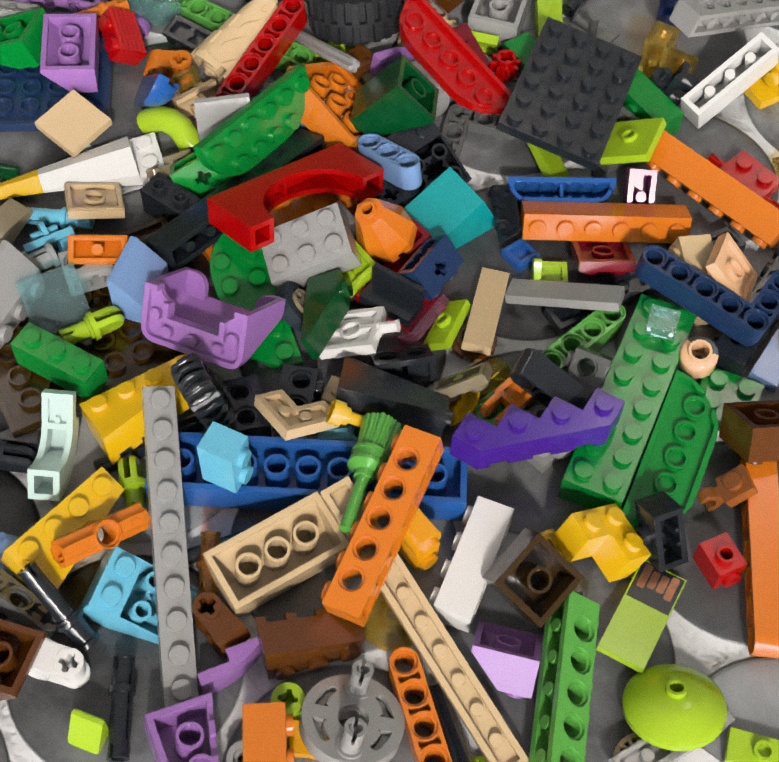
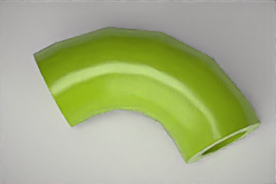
[137,105,199,151]

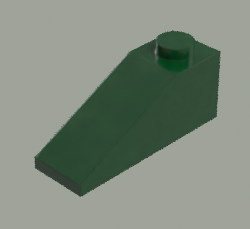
[300,269,353,360]

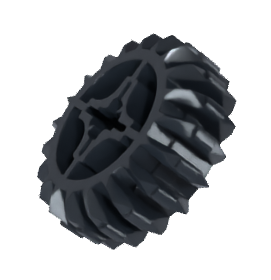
[171,353,237,430]

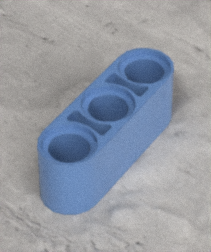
[357,133,423,190]

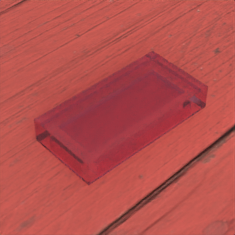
[397,294,450,346]

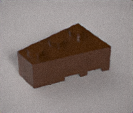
[255,608,366,680]

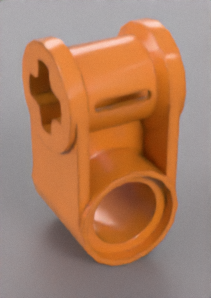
[144,49,196,85]

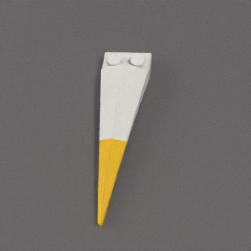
[0,132,167,200]

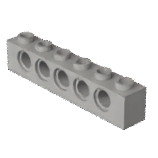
[669,0,779,38]

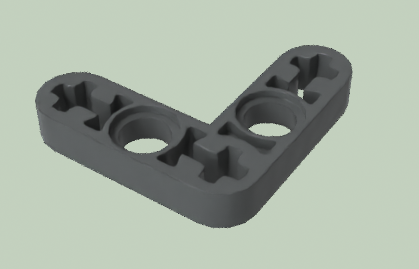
[437,104,516,159]
[0,568,57,639]

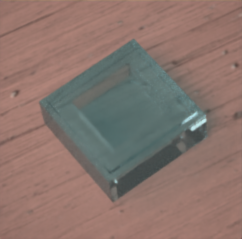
[644,304,681,340]

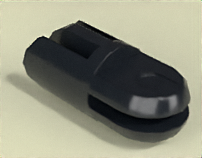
[0,439,39,474]

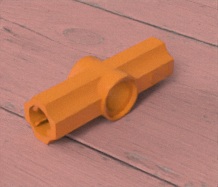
[50,502,150,568]

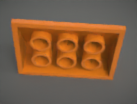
[285,61,393,154]

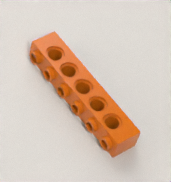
[321,425,444,627]

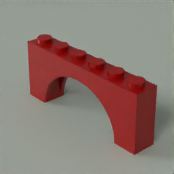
[207,143,384,252]

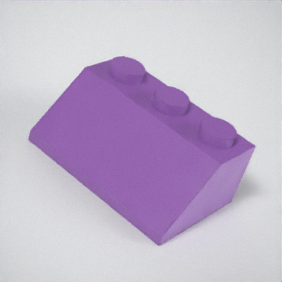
[40,13,100,93]

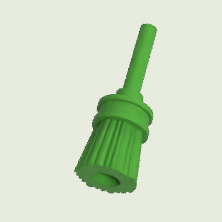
[339,412,402,533]

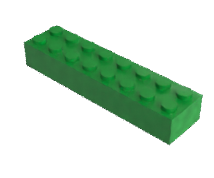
[558,294,696,509]

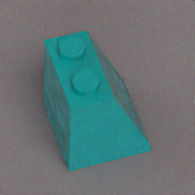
[404,167,495,249]

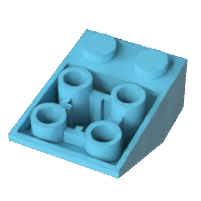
[79,546,202,644]

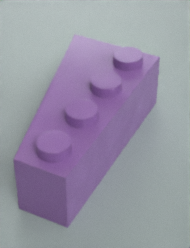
[144,692,219,762]

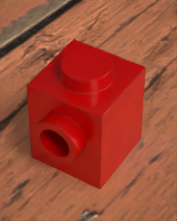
[692,532,747,589]

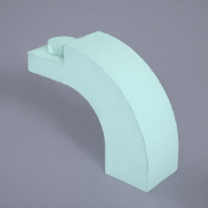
[27,389,79,501]

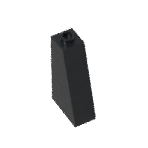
[335,357,454,437]

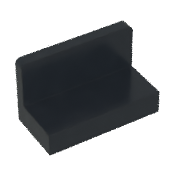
[359,263,425,328]

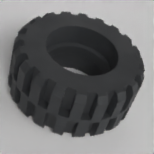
[307,0,404,46]

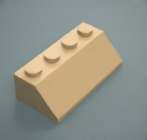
[203,491,349,618]

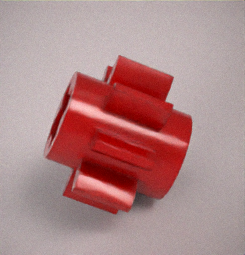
[489,49,522,82]

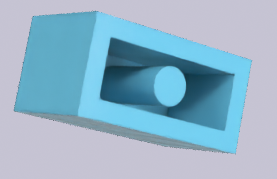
[197,421,253,494]

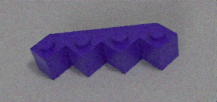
[450,388,625,470]

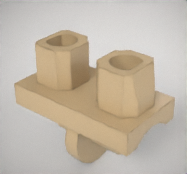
[172,79,217,120]

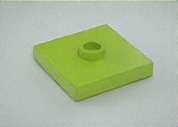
[600,117,667,165]

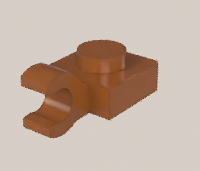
[697,464,758,511]

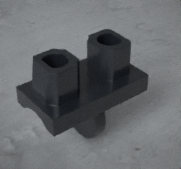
[651,61,698,107]

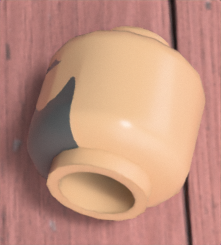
[678,336,719,379]

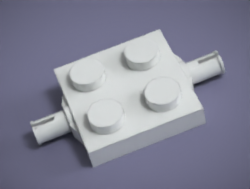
[319,306,401,360]

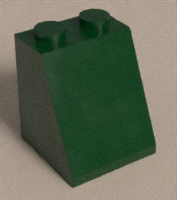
[350,55,439,136]

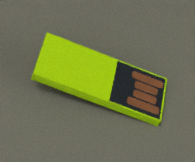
[596,560,687,674]

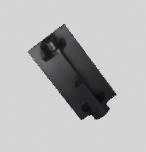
[488,185,522,243]

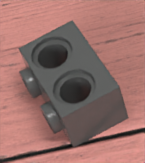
[564,346,614,394]

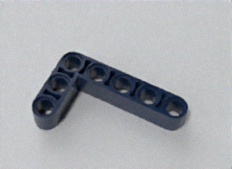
[634,245,779,346]

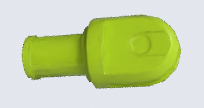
[58,306,125,344]
[118,455,146,509]

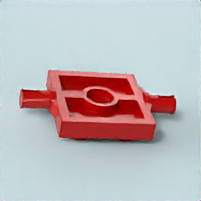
[707,150,779,209]

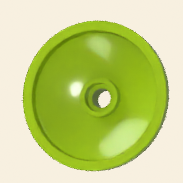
[622,664,727,751]

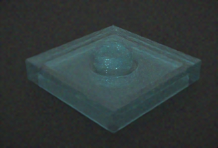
[15,263,91,334]

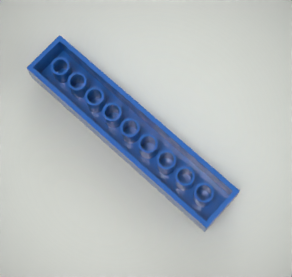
[145,432,467,521]

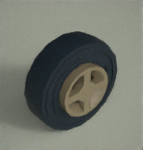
[274,281,306,332]

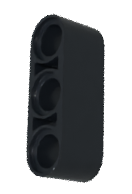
[509,348,593,410]

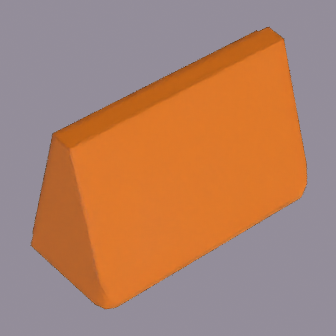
[68,235,130,265]

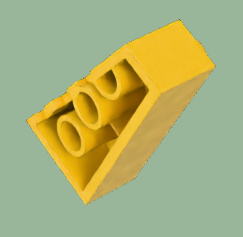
[79,354,190,465]
[0,467,124,592]

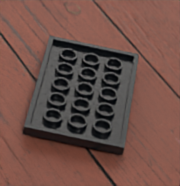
[496,17,642,171]

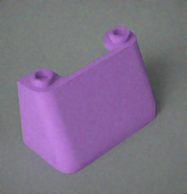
[141,267,286,369]

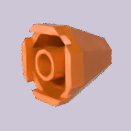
[355,198,418,263]

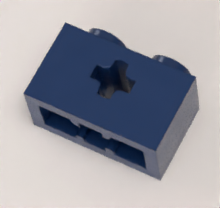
[397,234,464,300]

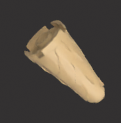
[190,0,278,85]

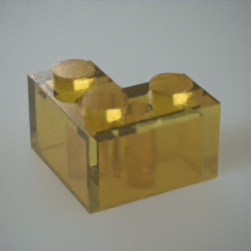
[638,20,699,93]

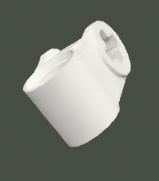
[28,638,91,689]

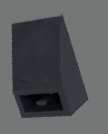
[386,122,472,191]

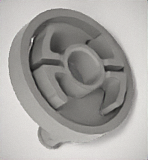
[299,659,405,762]

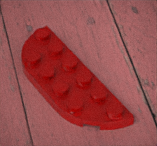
[399,0,512,115]

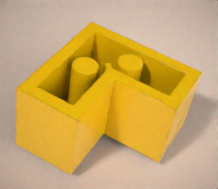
[552,503,651,583]

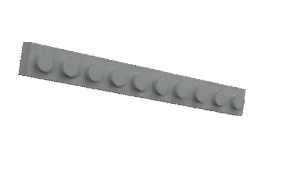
[141,386,199,708]

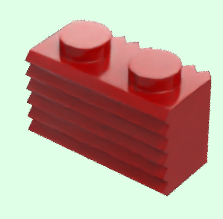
[98,6,147,66]

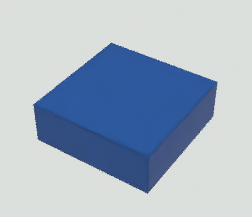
[500,237,540,273]

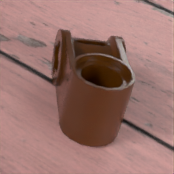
[192,592,251,658]

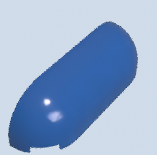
[134,73,180,107]
[507,176,617,203]

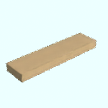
[461,267,510,356]

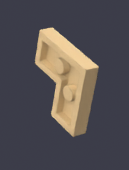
[254,389,339,441]

